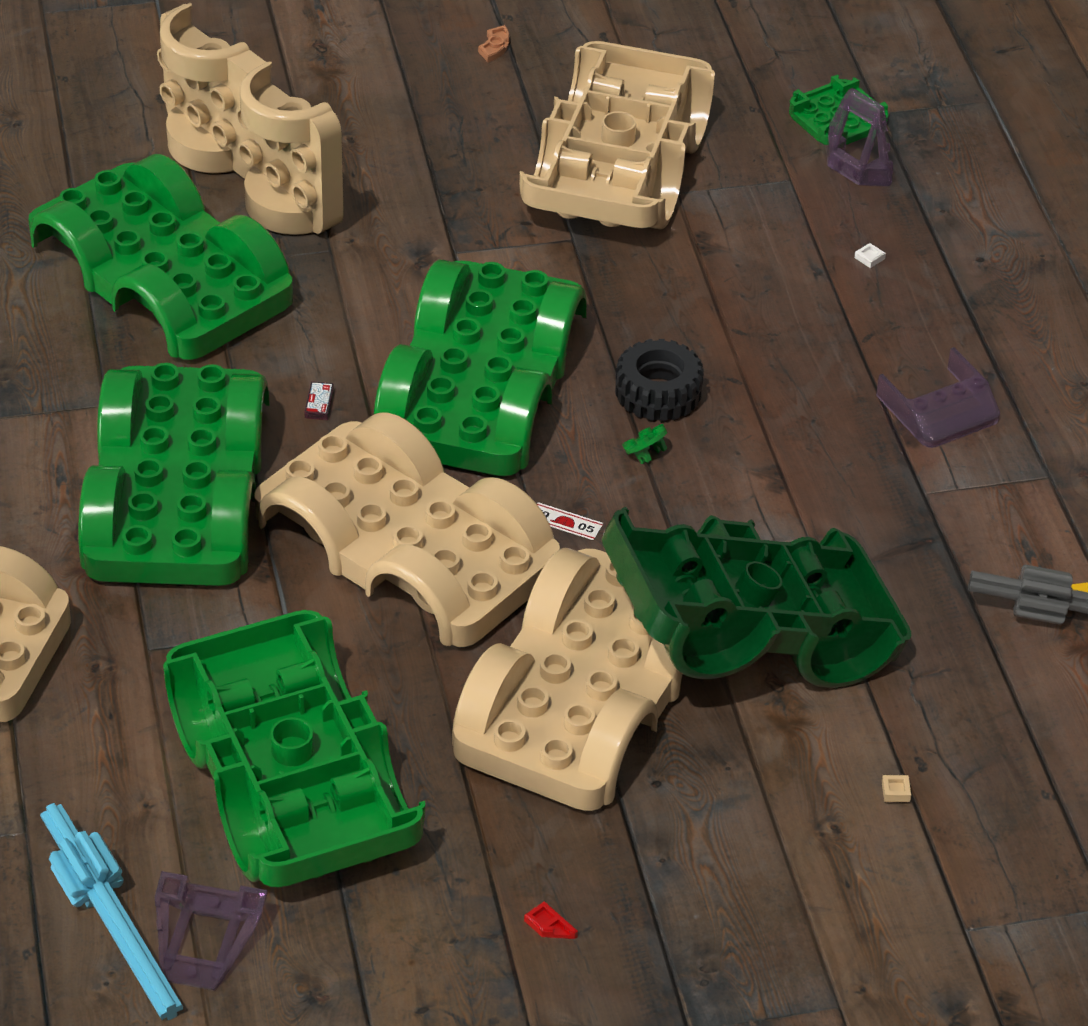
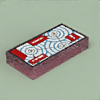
[304,381,334,420]

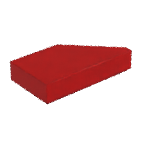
[524,901,578,939]

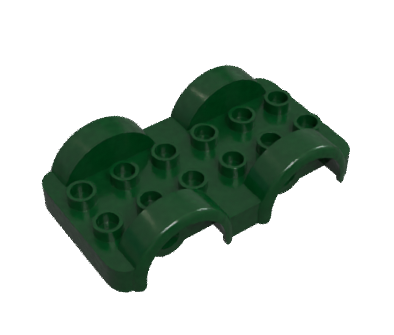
[601,507,911,688]

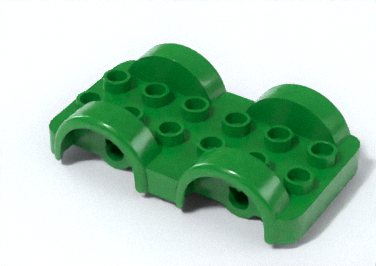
[28,154,293,360]
[373,259,587,476]
[78,363,270,586]
[163,610,425,887]

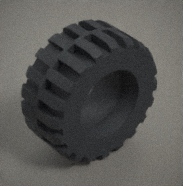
[615,339,704,422]

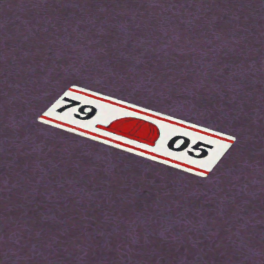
[537,503,603,540]

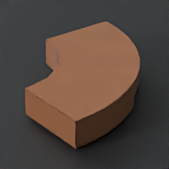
[478,25,509,63]

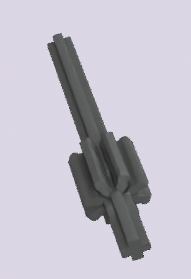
[968,564,1088,625]

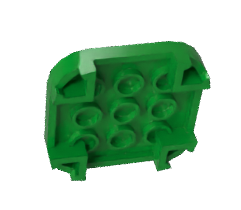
[789,75,888,147]

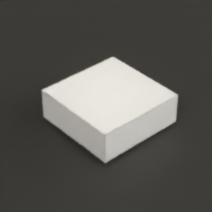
[854,243,886,268]

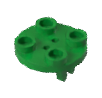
[622,424,668,464]

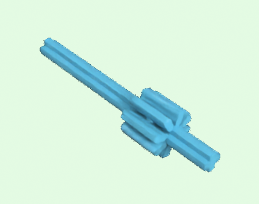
[40,803,183,1020]

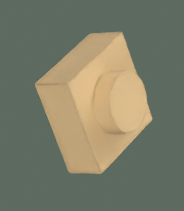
[882,775,911,802]

